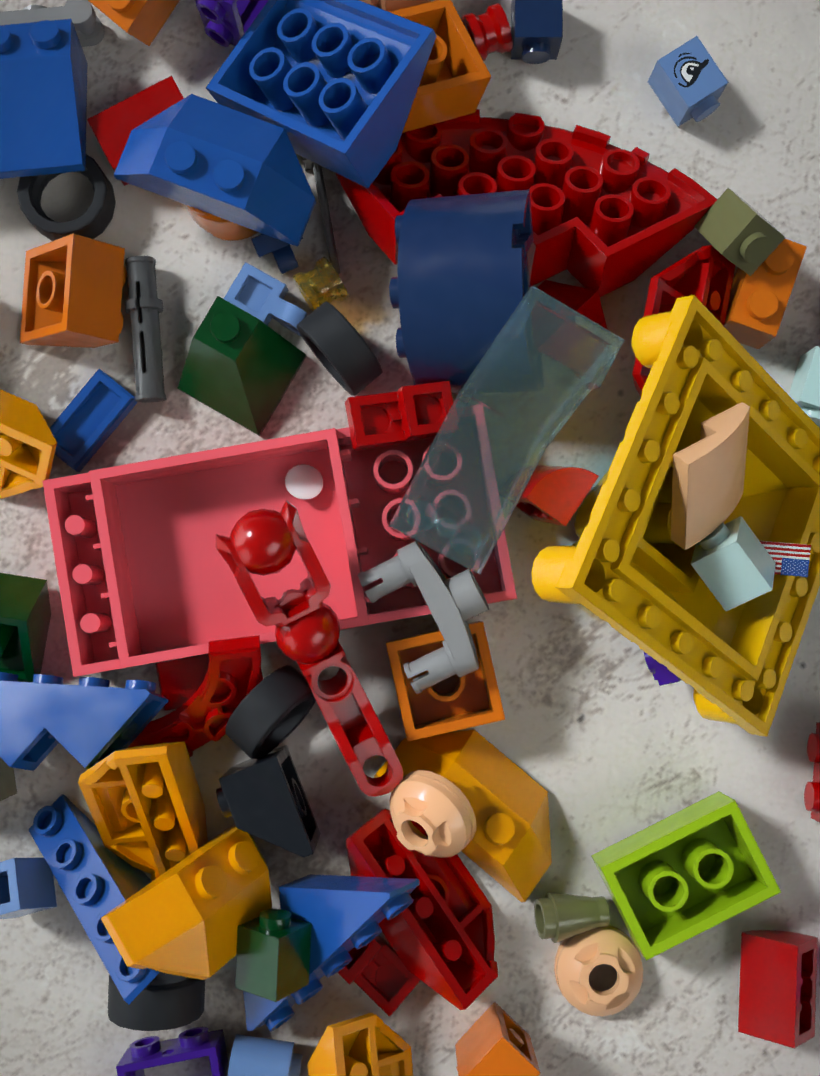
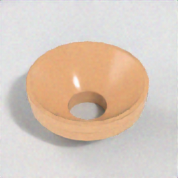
[389,770,476,858]
[554,925,643,1017]

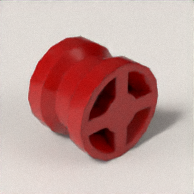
[461,3,513,61]

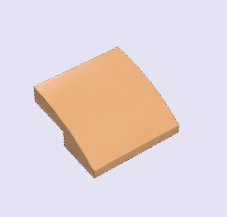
[671,402,750,550]

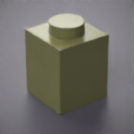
[694,188,786,276]

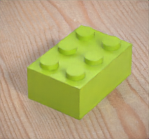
[591,791,781,961]

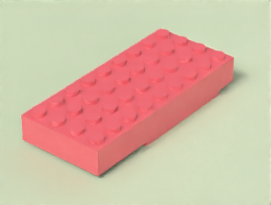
[42,404,517,677]

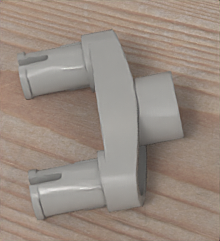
[358,541,489,694]

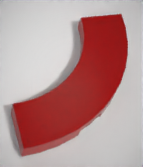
[128,635,261,757]

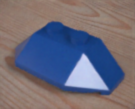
[114,94,316,247]

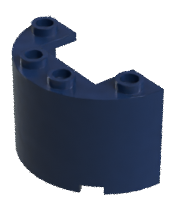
[389,189,544,394]

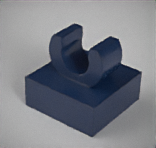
[251,234,303,274]

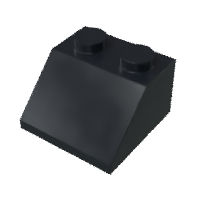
[216,745,321,858]

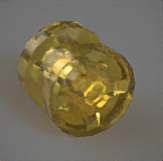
[292,256,349,311]

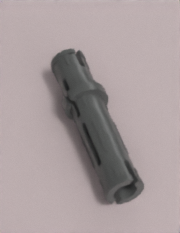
[124,256,167,403]

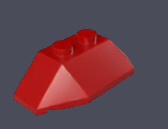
[632,245,736,396]
[346,809,498,1010]

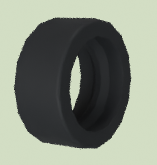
[17,154,116,241]
[296,301,383,395]
[226,665,316,759]
[108,972,205,1031]

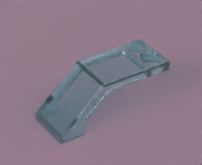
[389,286,625,574]

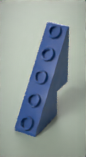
[0,672,169,771]
[28,794,160,1005]
[243,874,419,1032]

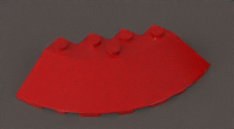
[334,109,718,298]

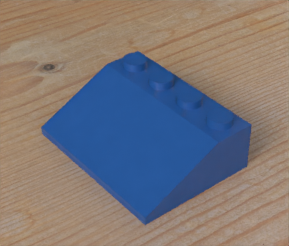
[206,0,436,188]
[0,19,88,179]

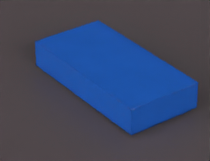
[50,369,138,473]

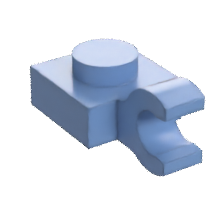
[224,262,308,337]

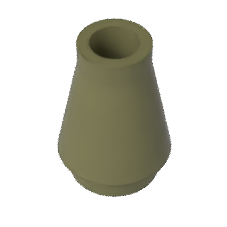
[534,892,610,943]

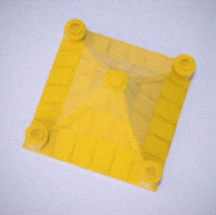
[531,295,820,737]

